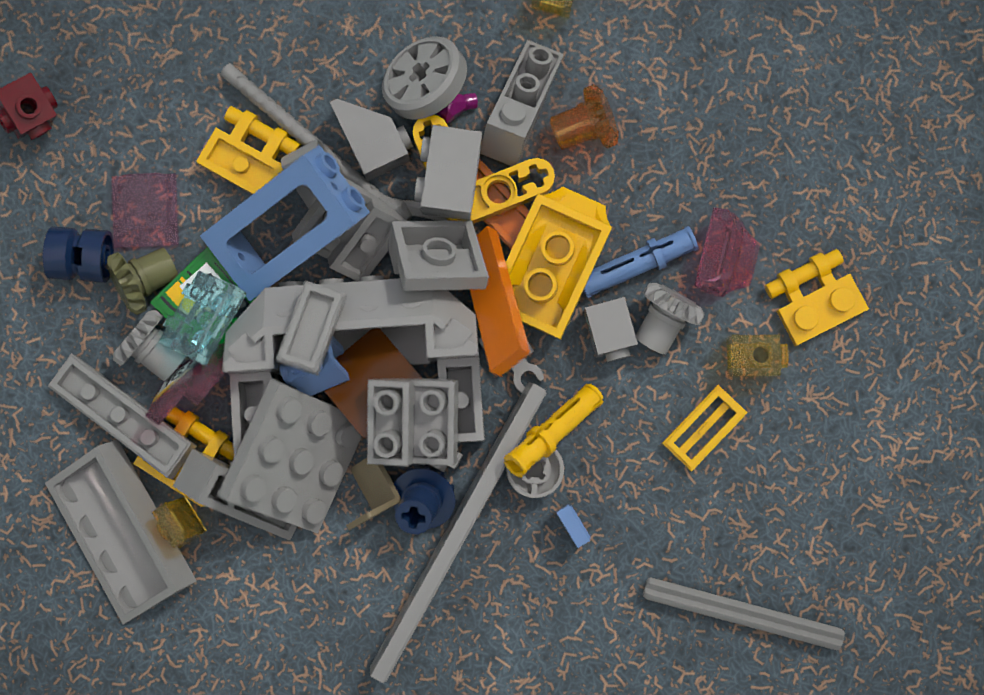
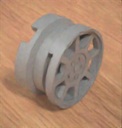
[506,450,564,498]

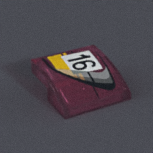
[145,342,225,426]

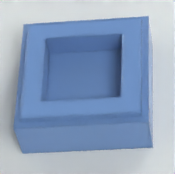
[555,504,591,548]

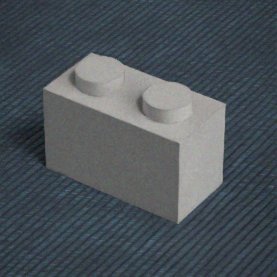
[414,125,482,220]

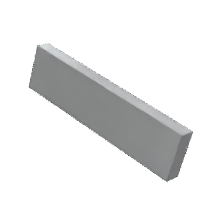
[48,353,196,480]

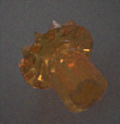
[550,84,619,150]

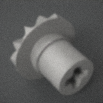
[636,283,704,355]
[113,310,188,382]

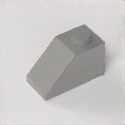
[330,99,413,181]

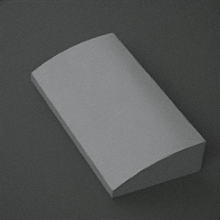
[45,440,197,625]

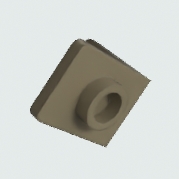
[346,458,401,530]

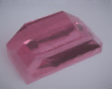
[694,207,760,297]

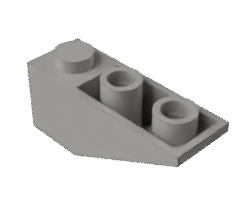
[480,40,564,166]

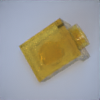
[151,497,207,550]

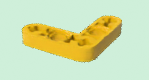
[413,115,555,224]

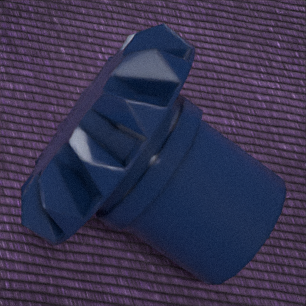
[393,465,457,534]

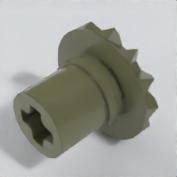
[107,247,178,315]

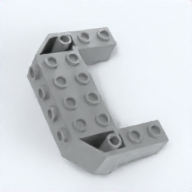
[223,275,485,458]

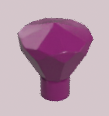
[436,93,478,124]

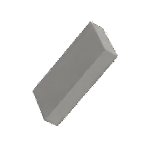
[276,281,347,376]

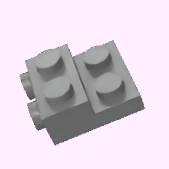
[388,220,489,291]

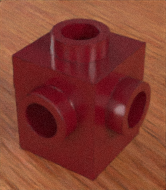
[0,72,58,140]

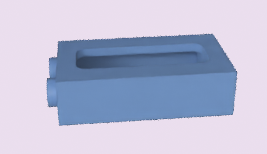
[200,145,370,301]

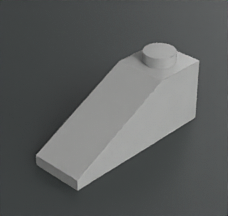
[173,448,297,540]

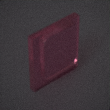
[112,173,179,248]

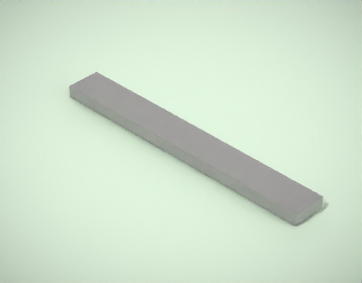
[370,381,546,683]

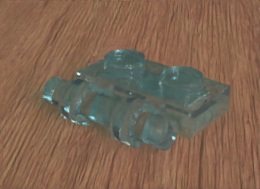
[158,271,247,366]

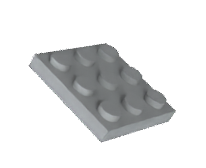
[217,379,362,534]

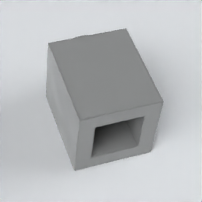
[583,297,638,362]

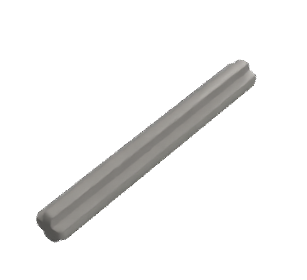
[643,577,845,651]

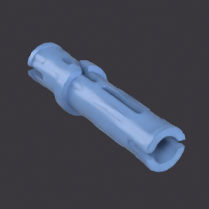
[584,226,699,299]

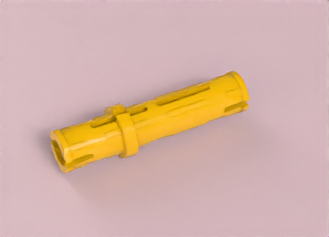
[504,384,604,477]

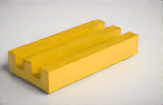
[661,385,748,472]

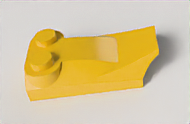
[506,186,612,340]

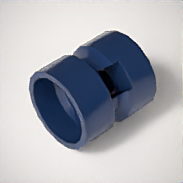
[43,226,114,283]

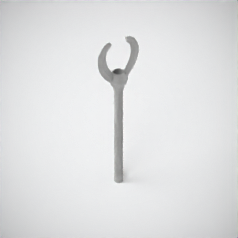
[220,63,447,251]

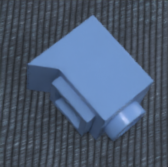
[279,336,350,396]

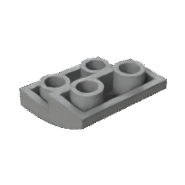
[367,378,459,466]

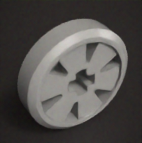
[382,36,467,120]

